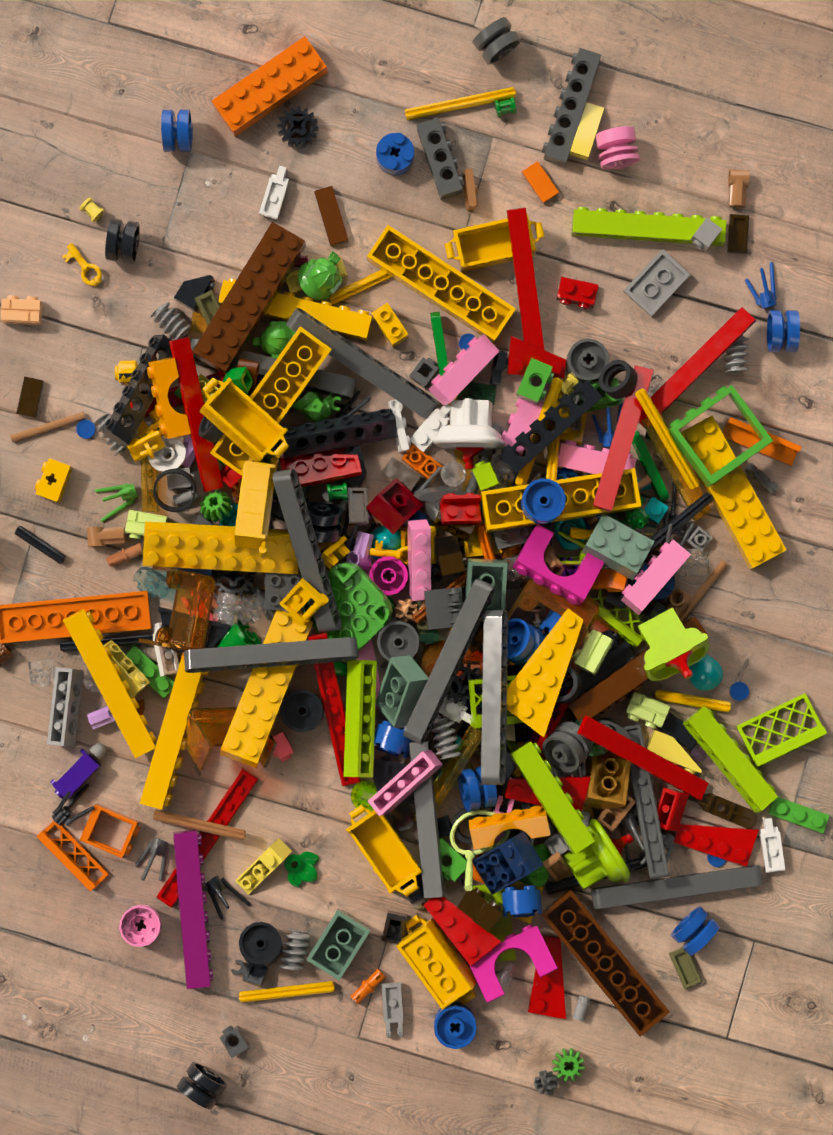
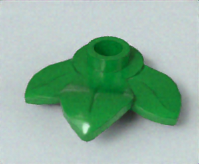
[284,851,319,888]

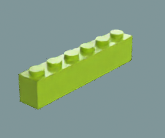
[344,660,377,778]
[683,706,778,813]
[509,742,595,854]

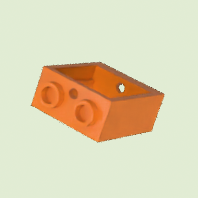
[80,803,141,858]

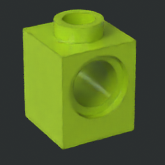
[472,461,500,491]

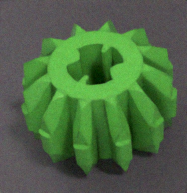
[200,490,233,523]
[552,1048,585,1082]

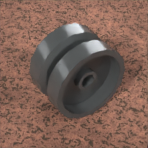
[472,17,522,65]
[566,338,610,383]
[377,621,419,661]
[542,722,593,773]

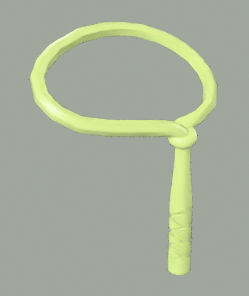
[450,810,510,891]

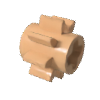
[394,599,417,623]

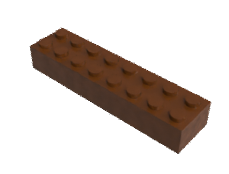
[192,222,306,375]
[567,617,709,725]
[541,889,670,1037]

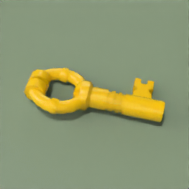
[62,243,102,287]
[370,540,408,565]

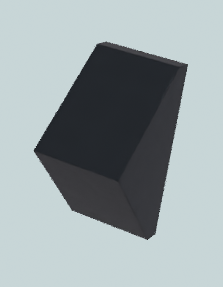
[382,910,407,943]

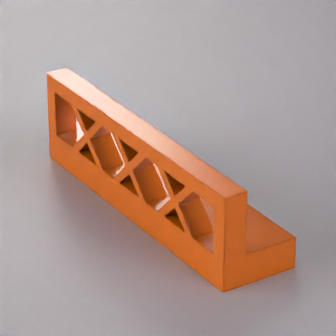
[722,417,802,466]
[36,821,109,892]

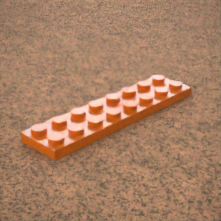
[0,591,152,644]

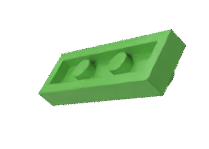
[126,645,175,698]
[768,797,829,833]

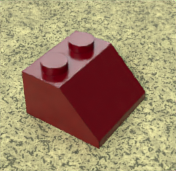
[366,478,424,534]

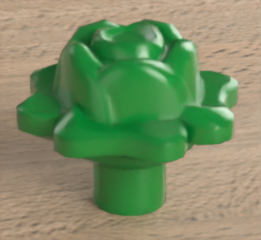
[627,509,650,530]

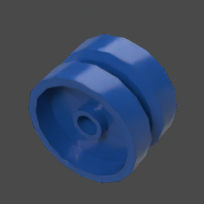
[161,109,193,152]
[767,310,800,352]
[521,478,566,524]
[508,618,545,667]
[458,766,497,812]
[670,906,720,956]
[434,1002,477,1049]

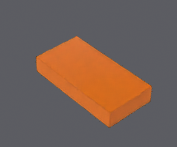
[522,161,559,204]

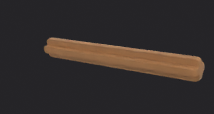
[153,810,246,840]

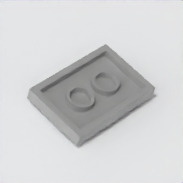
[623,249,690,317]

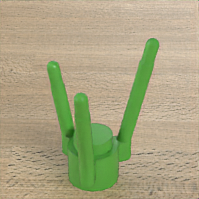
[95,483,138,522]

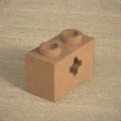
[594,795,636,832]

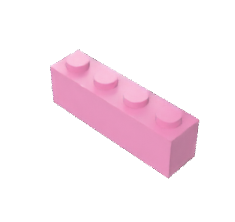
[428,335,499,406]
[501,377,551,456]
[558,440,636,474]
[408,520,431,601]
[621,540,691,615]
[368,750,443,816]

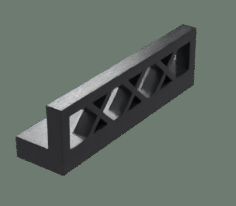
[562,641,636,699]

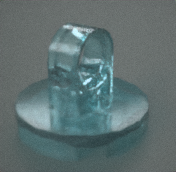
[133,566,171,599]

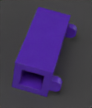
[50,748,101,799]

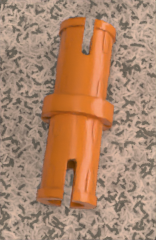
[350,968,386,1005]

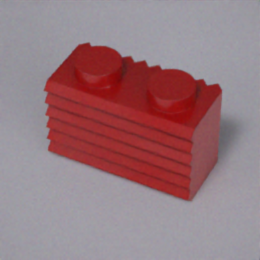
[657,788,689,832]

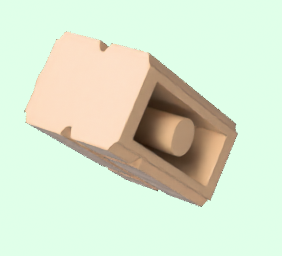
[0,295,43,325]

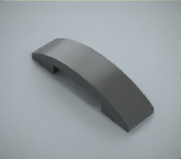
[414,486,483,512]

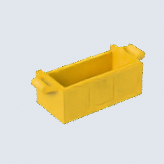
[444,214,545,273]
[199,377,289,462]
[234,457,278,558]
[346,804,422,897]
[396,914,477,1010]

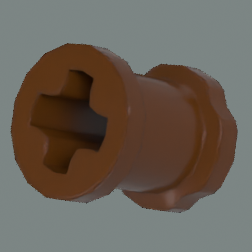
[0,643,15,668]

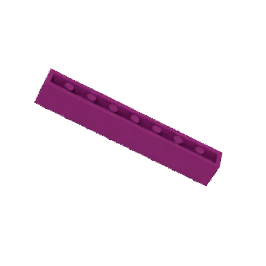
[173,830,213,989]

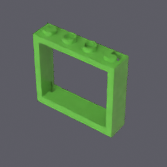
[669,385,773,488]

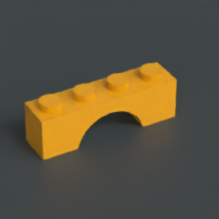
[147,357,191,439]
[469,806,551,850]

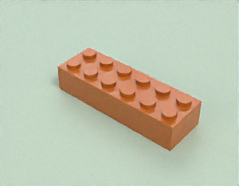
[211,36,328,137]

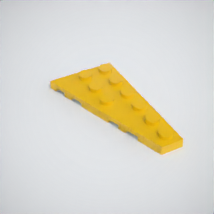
[507,609,584,738]

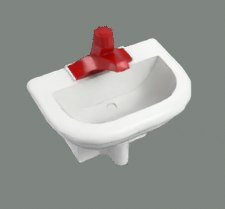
[433,398,506,470]

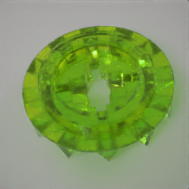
[351,781,377,812]

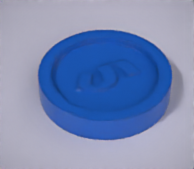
[459,333,475,351]
[76,420,96,439]
[729,682,749,701]
[707,854,726,867]

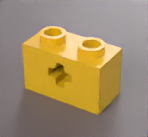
[371,303,409,348]
[35,458,73,503]

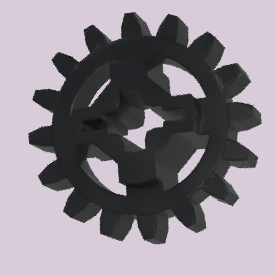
[277,106,319,149]
[212,570,254,600]
[447,662,482,705]

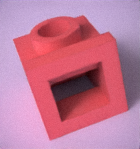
[267,731,294,762]

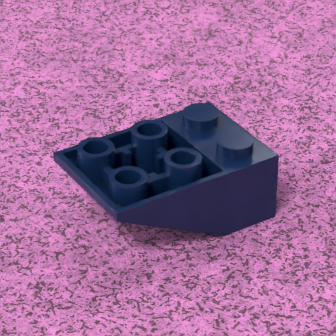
[472,831,543,895]

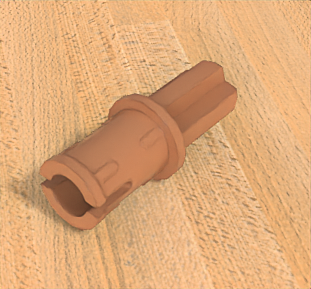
[106,543,143,567]

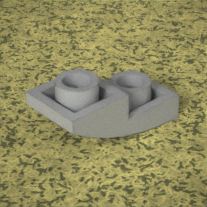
[675,520,713,553]

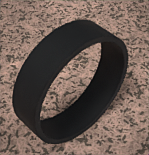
[153,468,196,512]

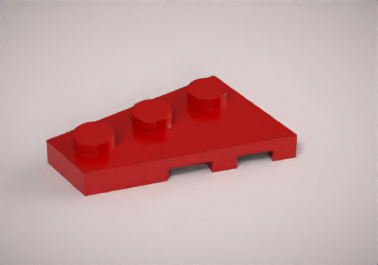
[507,335,566,379]

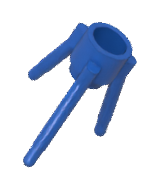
[745,262,777,309]
[592,403,623,447]

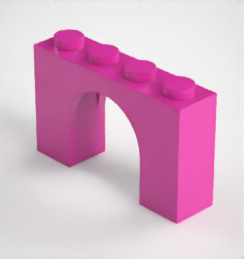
[512,524,604,606]
[469,924,558,1003]

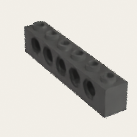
[542,48,601,166]

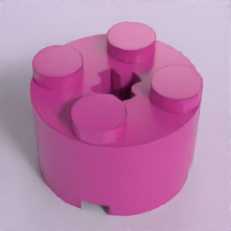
[369,556,408,596]

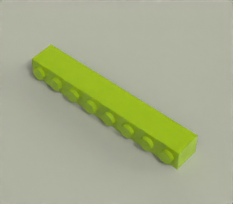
[571,207,727,246]

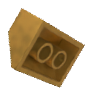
[583,744,631,809]

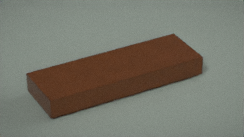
[314,186,349,246]

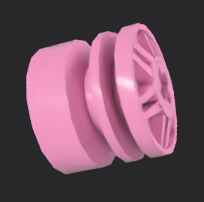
[595,126,640,170]
[119,904,162,947]

